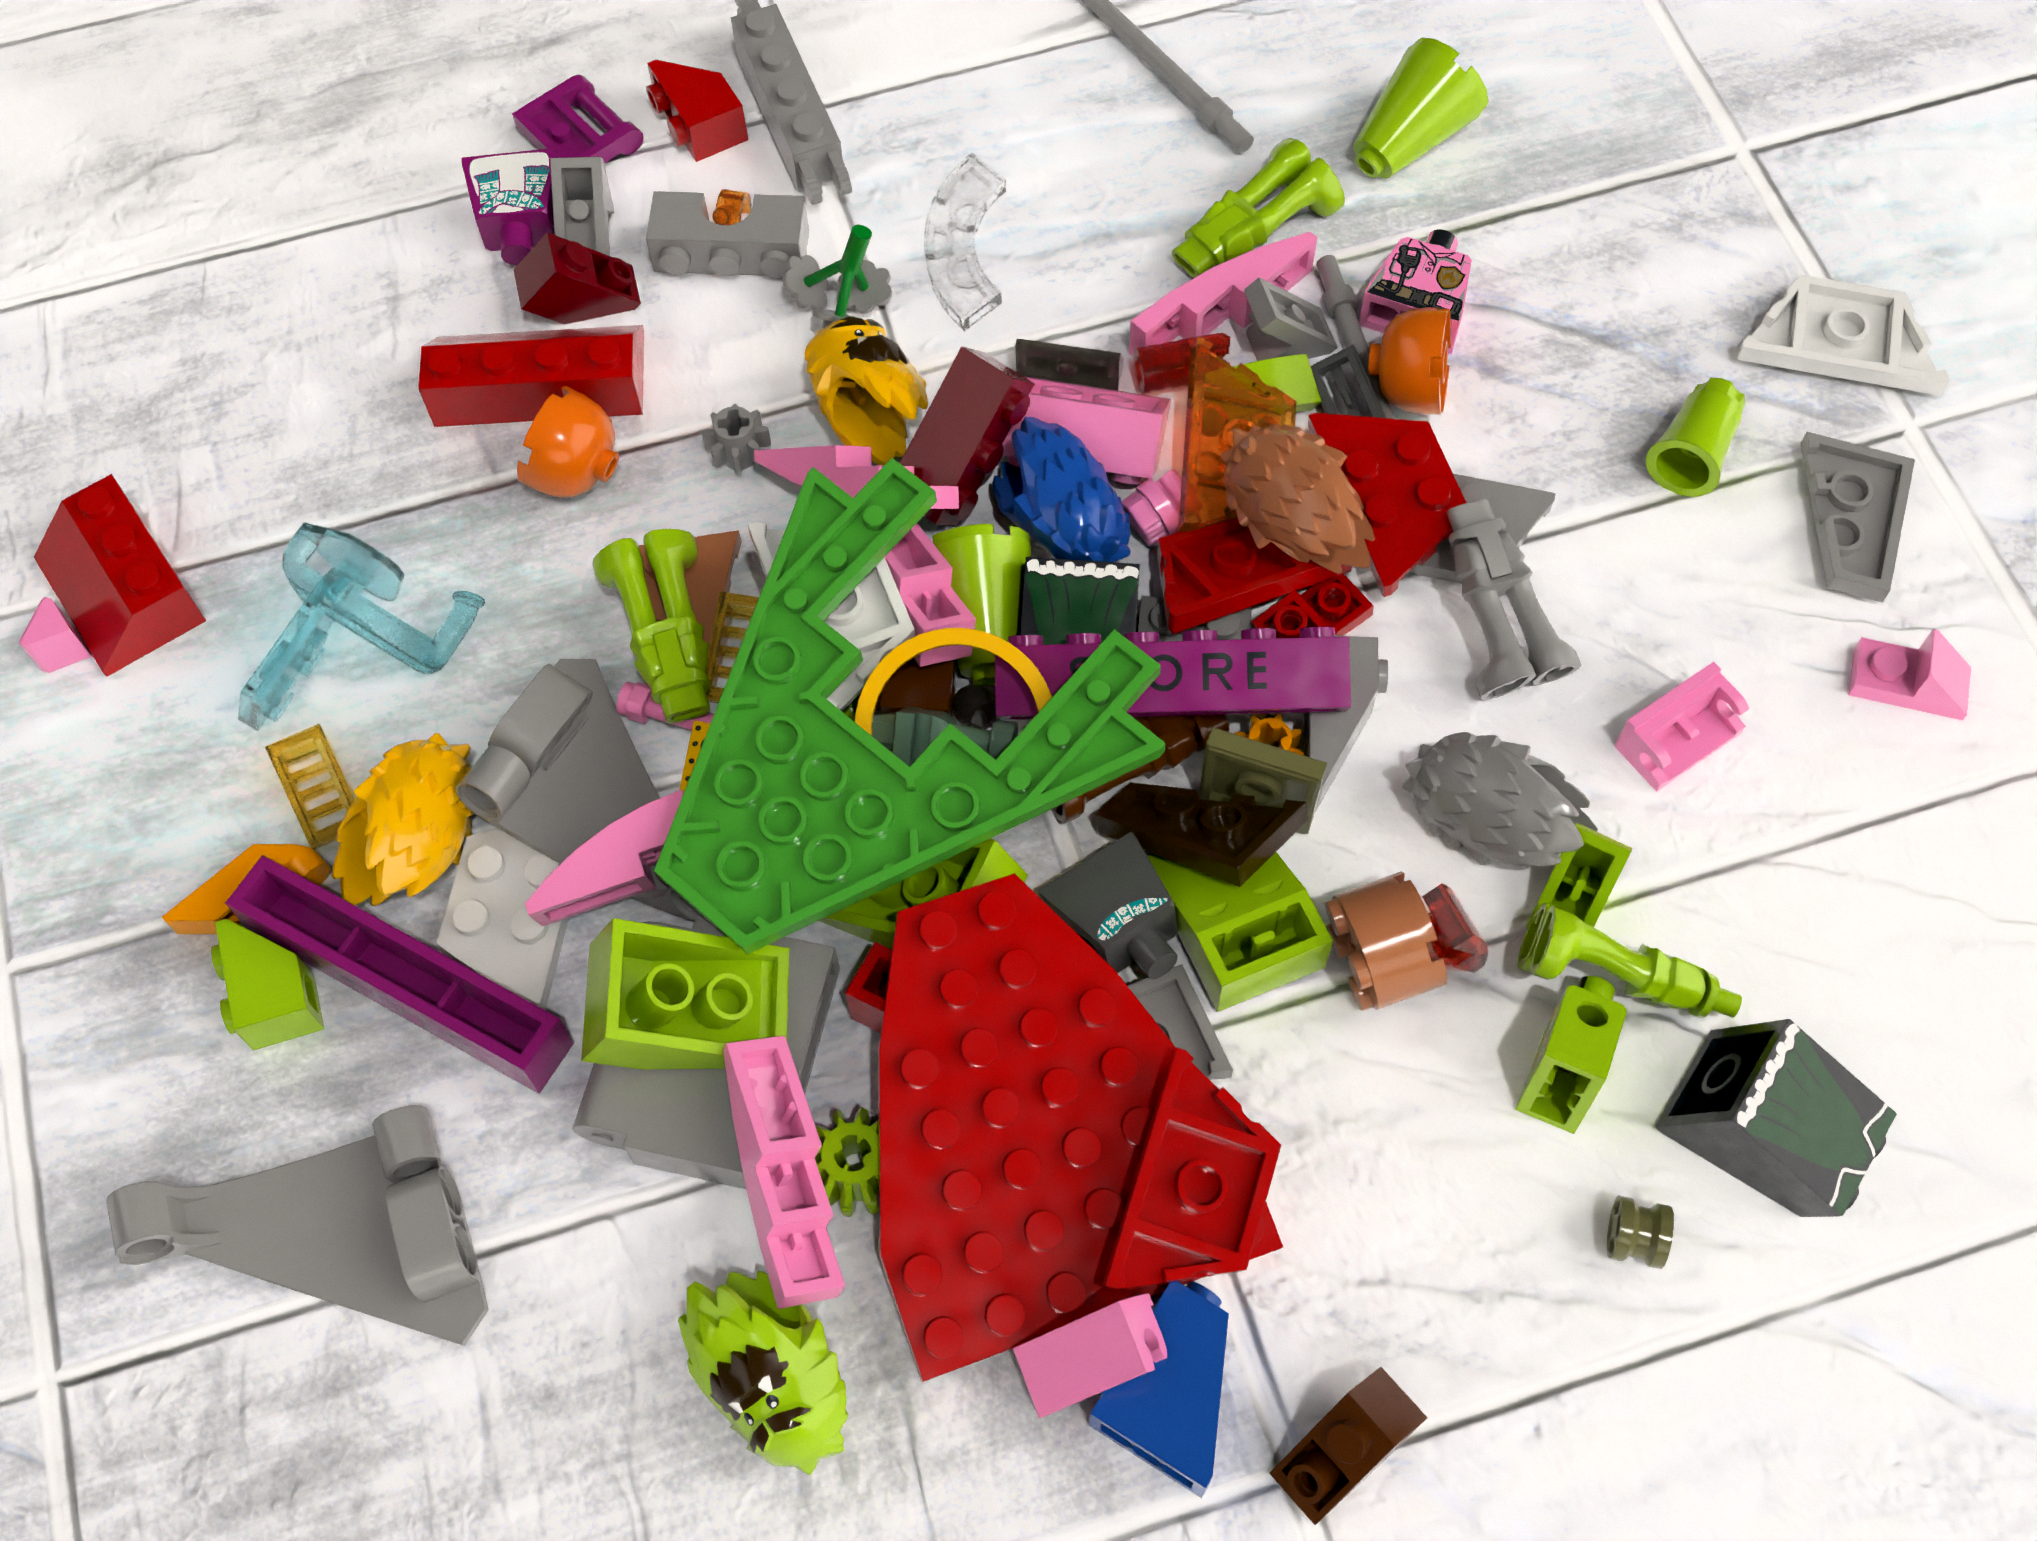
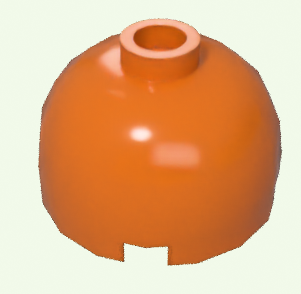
[1368,307,1451,415]
[517,386,619,498]

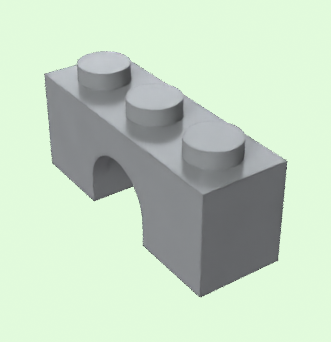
[646,191,810,278]

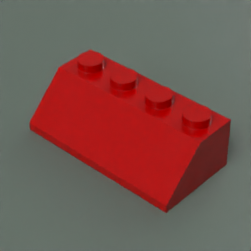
[418,325,644,427]

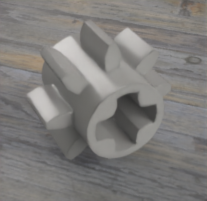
[702,404,771,473]

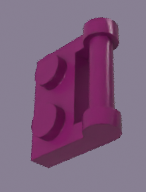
[512,75,644,164]

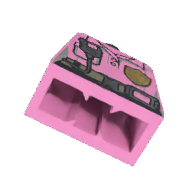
[1359,229,1472,354]

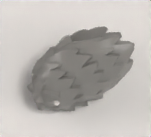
[1402,732,1598,867]

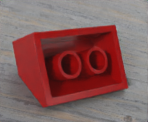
[34,474,206,677]

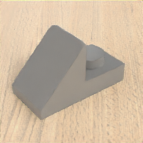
[550,157,614,256]
[1244,277,1338,361]

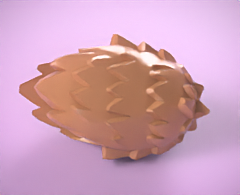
[1221,424,1375,574]

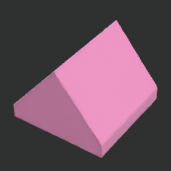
[19,597,92,673]

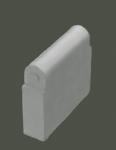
[572,918,840,1189]

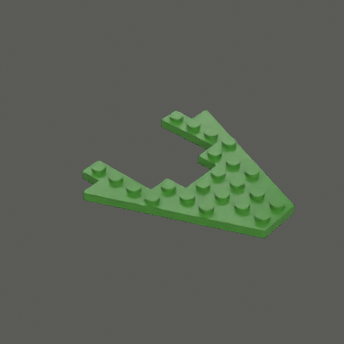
[654,458,1165,954]

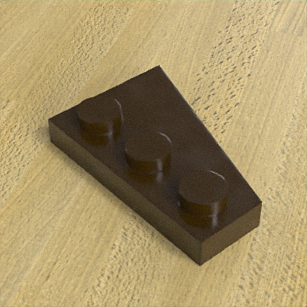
[1095,782,1308,887]

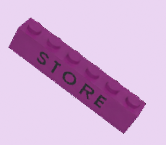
[995,627,1351,720]
[225,855,574,1094]

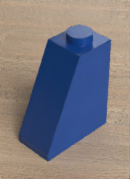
[1089,1281,1229,1499]

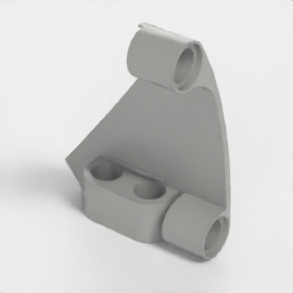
[455,659,708,921]
[106,1105,489,1346]

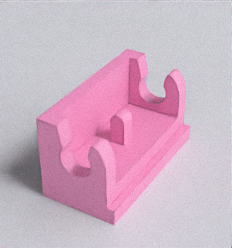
[1614,662,1749,792]
[1013,1293,1167,1418]

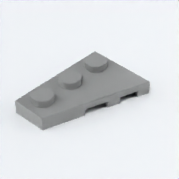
[1800,432,1915,603]

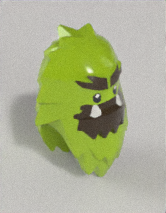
[678,1271,848,1475]

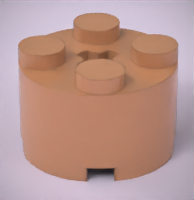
[1325,871,1447,1011]

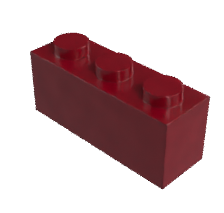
[900,346,1035,526]

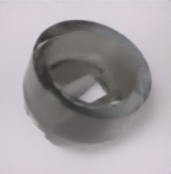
[952,684,997,730]

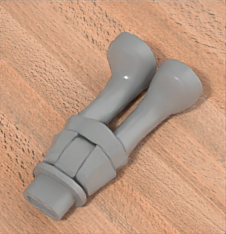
[1446,499,1582,700]

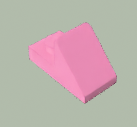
[1848,629,1971,721]

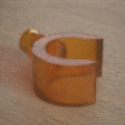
[712,189,752,225]

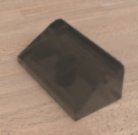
[1015,338,1124,391]

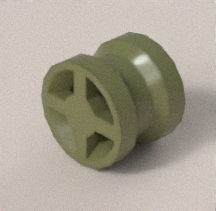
[1607,1195,1674,1269]

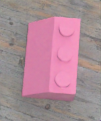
[1002,376,1171,484]

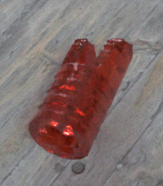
[1133,333,1230,394]

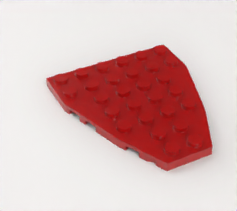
[878,873,1284,1382]

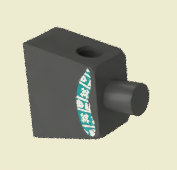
[1038,832,1178,979]

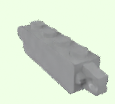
[730,0,853,205]

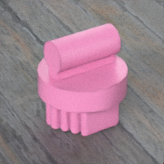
[1121,469,1202,546]

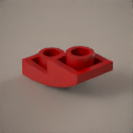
[1251,574,1374,638]

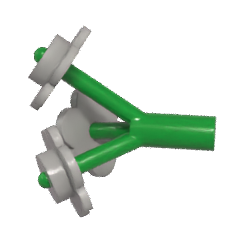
[782,224,892,328]

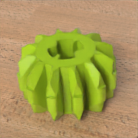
[815,1107,879,1217]

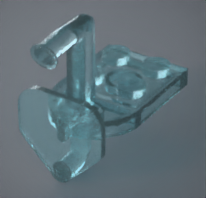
[238,523,485,731]

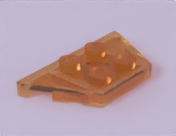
[1178,337,1296,532]

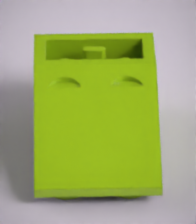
[1147,852,1333,1013]

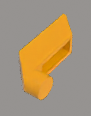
[162,844,331,934]

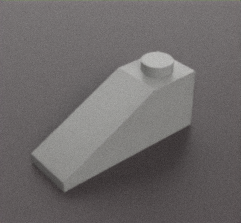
[1304,636,1388,813]

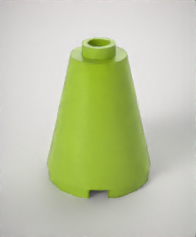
[1353,37,1488,178]
[932,524,1032,686]

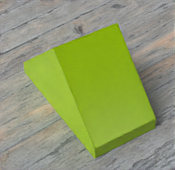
[1526,822,1633,928]

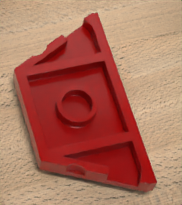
[1308,413,1467,598]
[1157,513,1352,634]
[1101,1047,1281,1291]

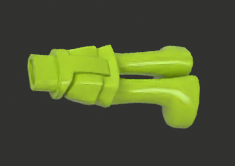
[1171,138,1345,278]
[592,529,711,723]
[1517,903,1742,1018]

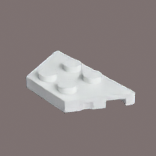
[1737,274,1949,396]
[747,521,915,711]
[436,828,569,1011]

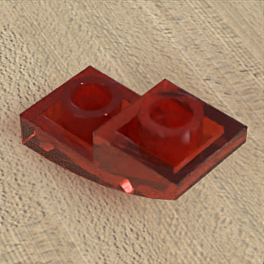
[1422,883,1489,973]

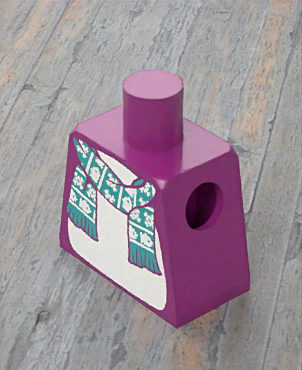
[461,148,559,265]

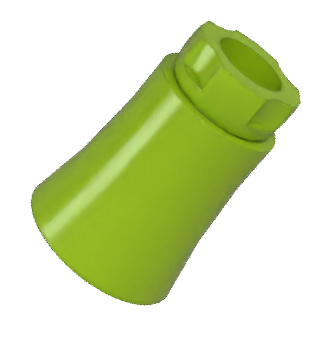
[1646,377,1746,497]

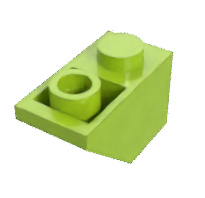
[211,919,325,1051]

